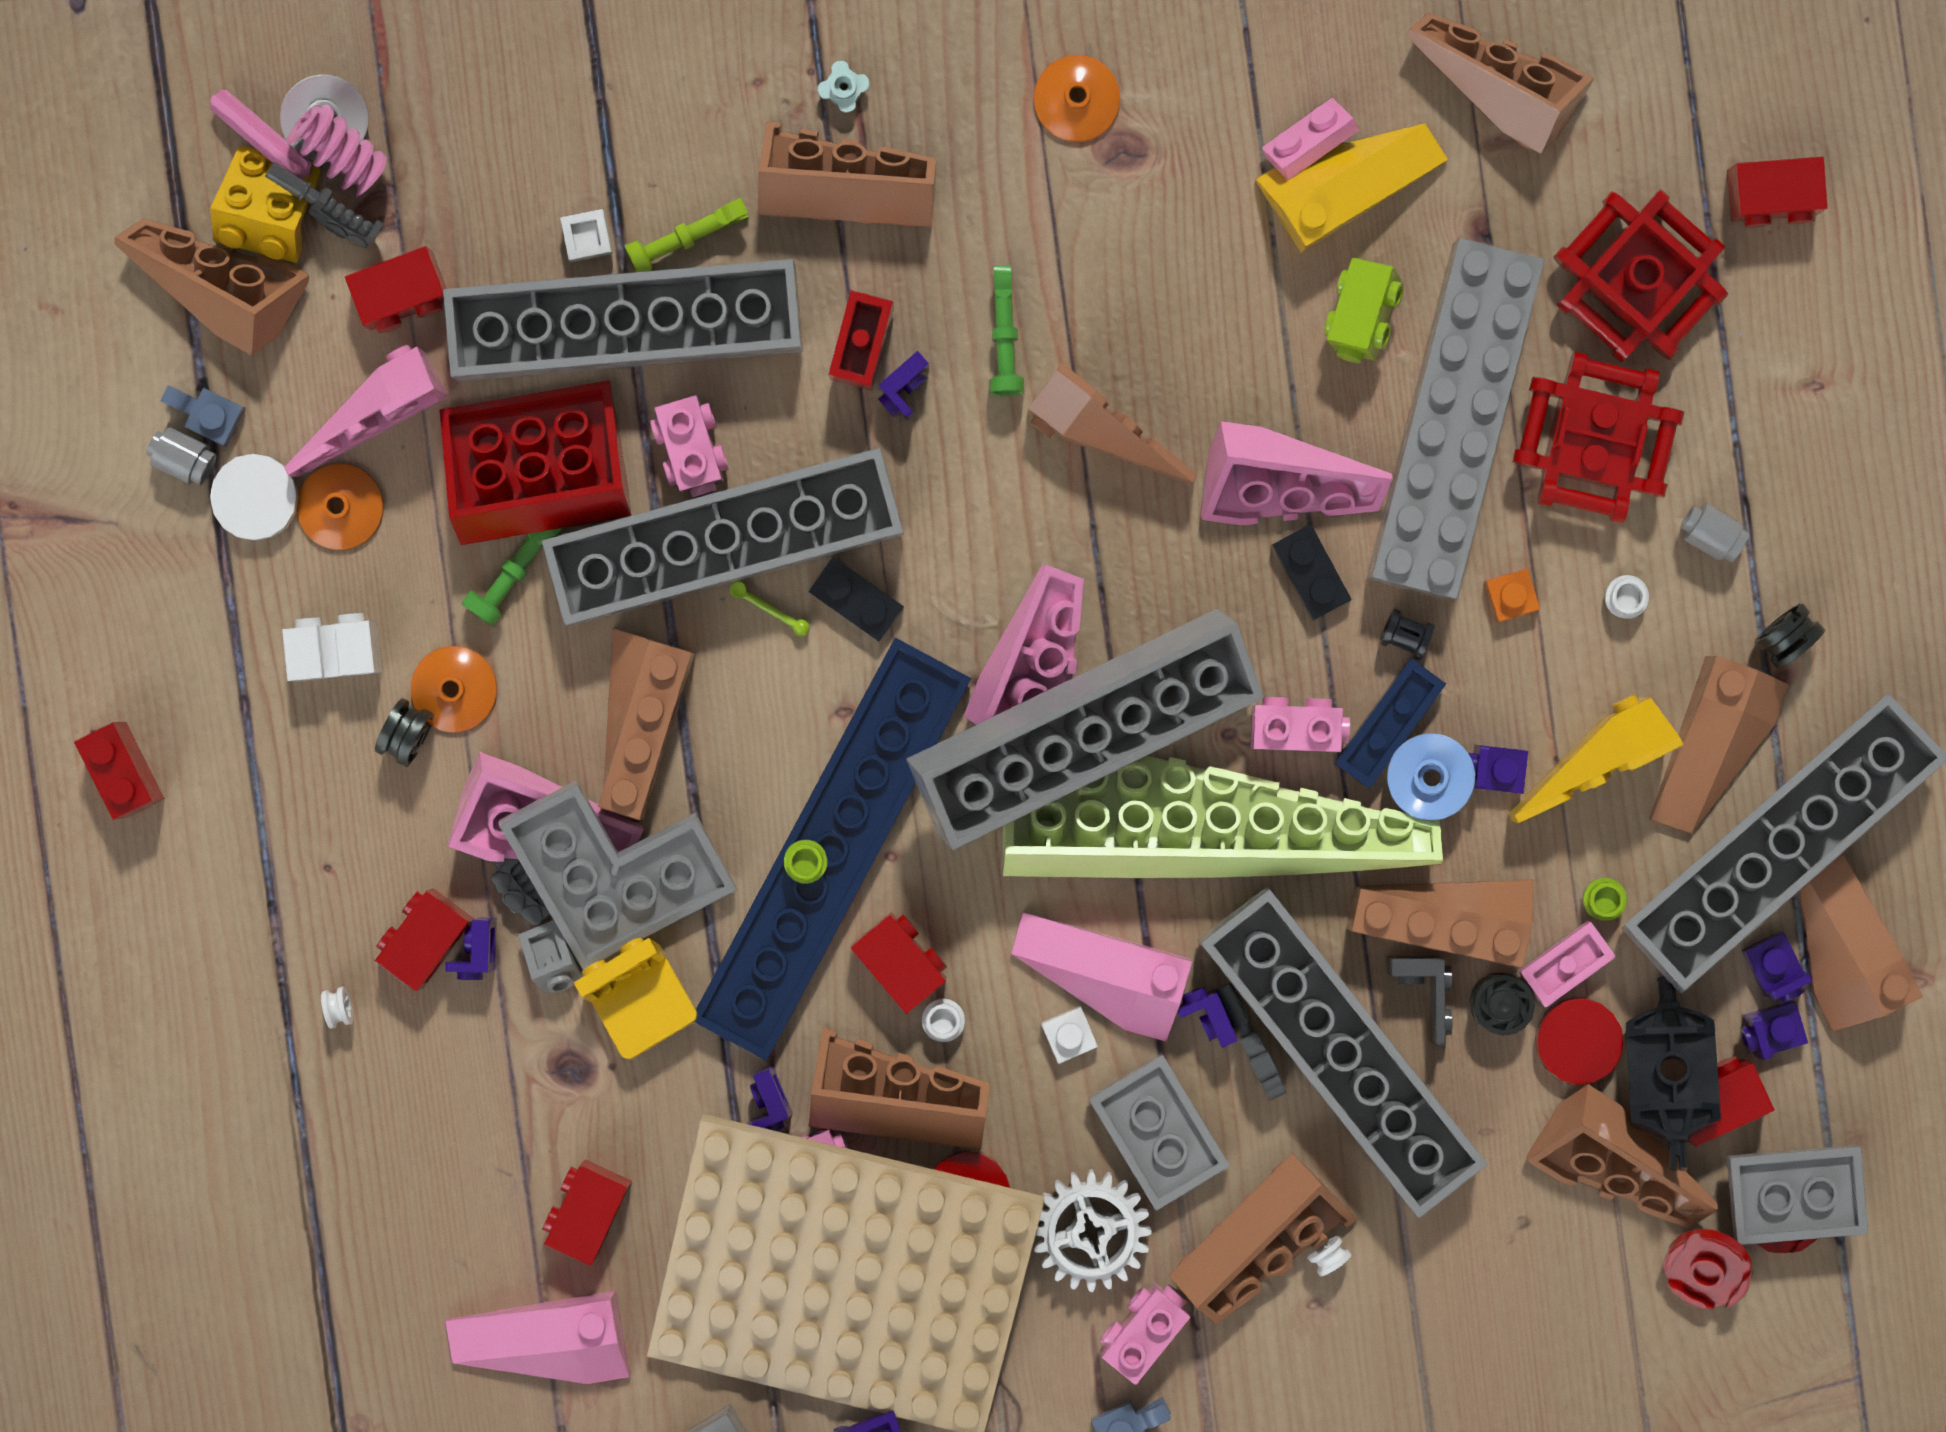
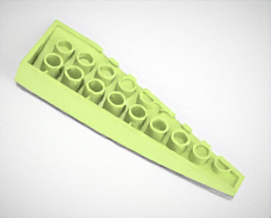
[1002,756,1443,878]

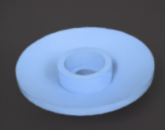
[1387,733,1475,821]

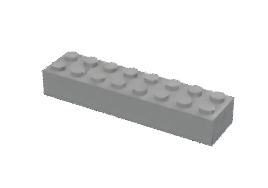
[1366,238,1545,601]
[443,259,803,382]
[542,448,904,626]
[906,609,1264,851]
[1622,693,1946,994]
[1198,886,1487,1218]

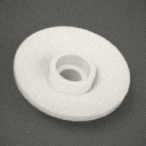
[280,74,368,162]

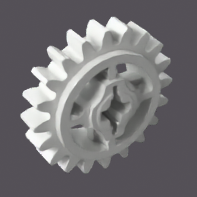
[1033,1169,1151,1292]

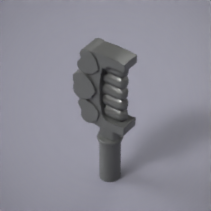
[265,162,383,248]
[488,858,550,926]
[1216,982,1287,1101]

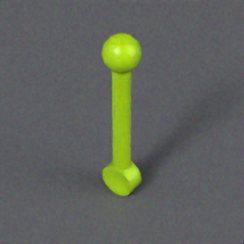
[730,581,810,636]

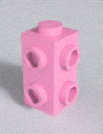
[650,395,729,499]
[1250,697,1350,752]
[1100,1282,1190,1385]

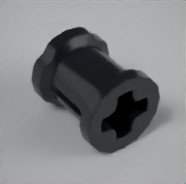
[1379,608,1435,660]

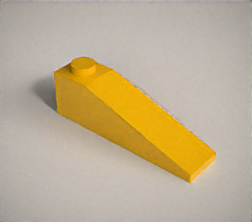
[1255,123,1448,253]
[1508,694,1684,823]

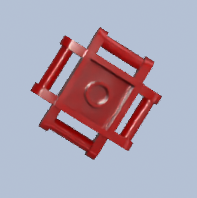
[1553,189,1728,363]
[1512,351,1685,523]

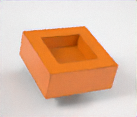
[1484,568,1540,623]

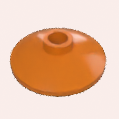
[1034,55,1120,142]
[297,464,384,550]
[410,646,497,732]

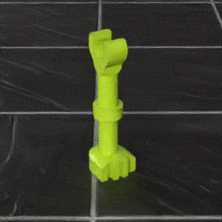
[624,198,749,272]

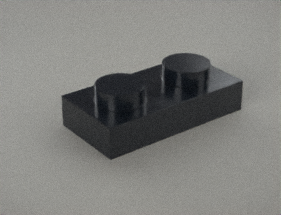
[1272,524,1352,621]
[808,557,904,642]

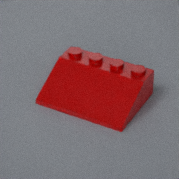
[439,380,632,545]

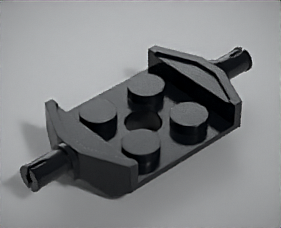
[1625,976,1721,1171]

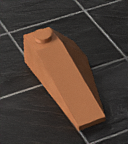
[1407,13,1594,154]
[114,218,309,355]
[1028,363,1198,485]
[1649,656,1789,834]
[1798,853,1923,1031]
[1526,1084,1718,1228]

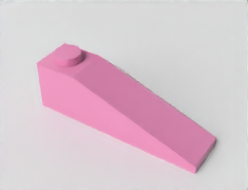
[284,345,449,478]
[1201,421,1393,525]
[964,563,1084,725]
[448,752,644,862]
[1011,912,1192,1041]
[445,1291,630,1384]

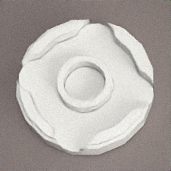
[210,454,299,541]

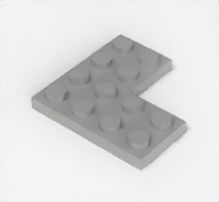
[499,780,737,970]

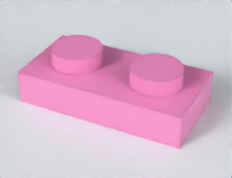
[1262,98,1359,181]
[1518,921,1616,1007]

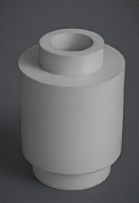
[147,427,216,485]
[1680,503,1749,563]

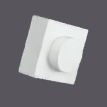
[560,209,613,262]
[1041,1006,1098,1064]

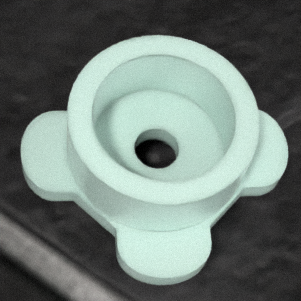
[818,61,870,113]

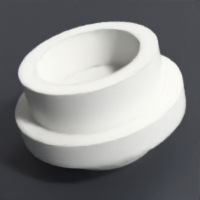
[1605,575,1649,619]
[922,998,965,1042]

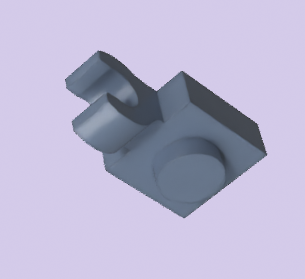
[160,386,245,447]
[1091,1397,1171,1432]

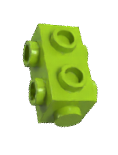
[1324,257,1404,363]

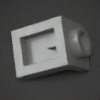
[518,920,584,993]

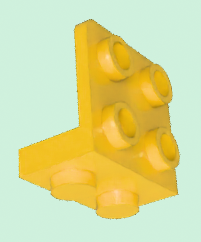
[210,146,321,263]
[574,937,698,1060]

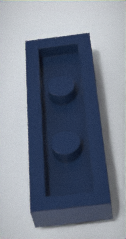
[1333,658,1446,789]

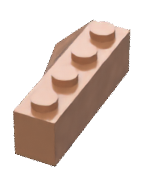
[758,121,936,227]
[598,628,696,820]
[1346,879,1534,968]
[808,1027,990,1150]
[1169,1153,1358,1324]

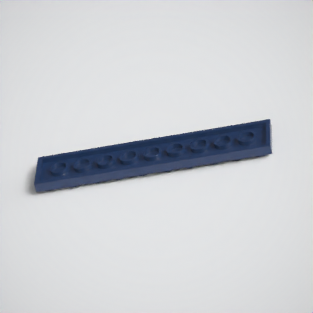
[695,638,972,1061]

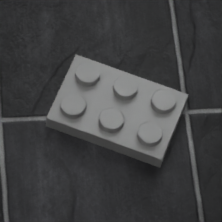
[1088,1053,1230,1211]
[1726,1145,1868,1245]

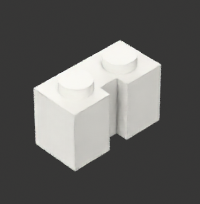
[282,613,382,681]

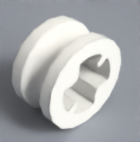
[321,986,353,1029]
[1307,1236,1351,1277]

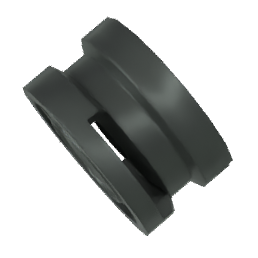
[1755,603,1825,669]
[375,698,434,767]
[1469,972,1535,1036]

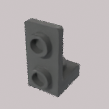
[1387,955,1453,1046]

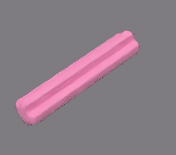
[210,89,312,180]

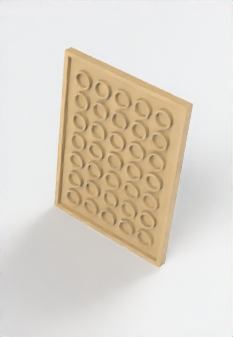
[647,1114,1044,1432]

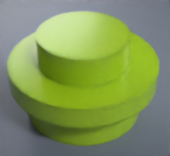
[784,840,828,883]
[1583,877,1627,921]

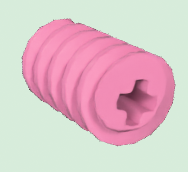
[286,105,387,198]

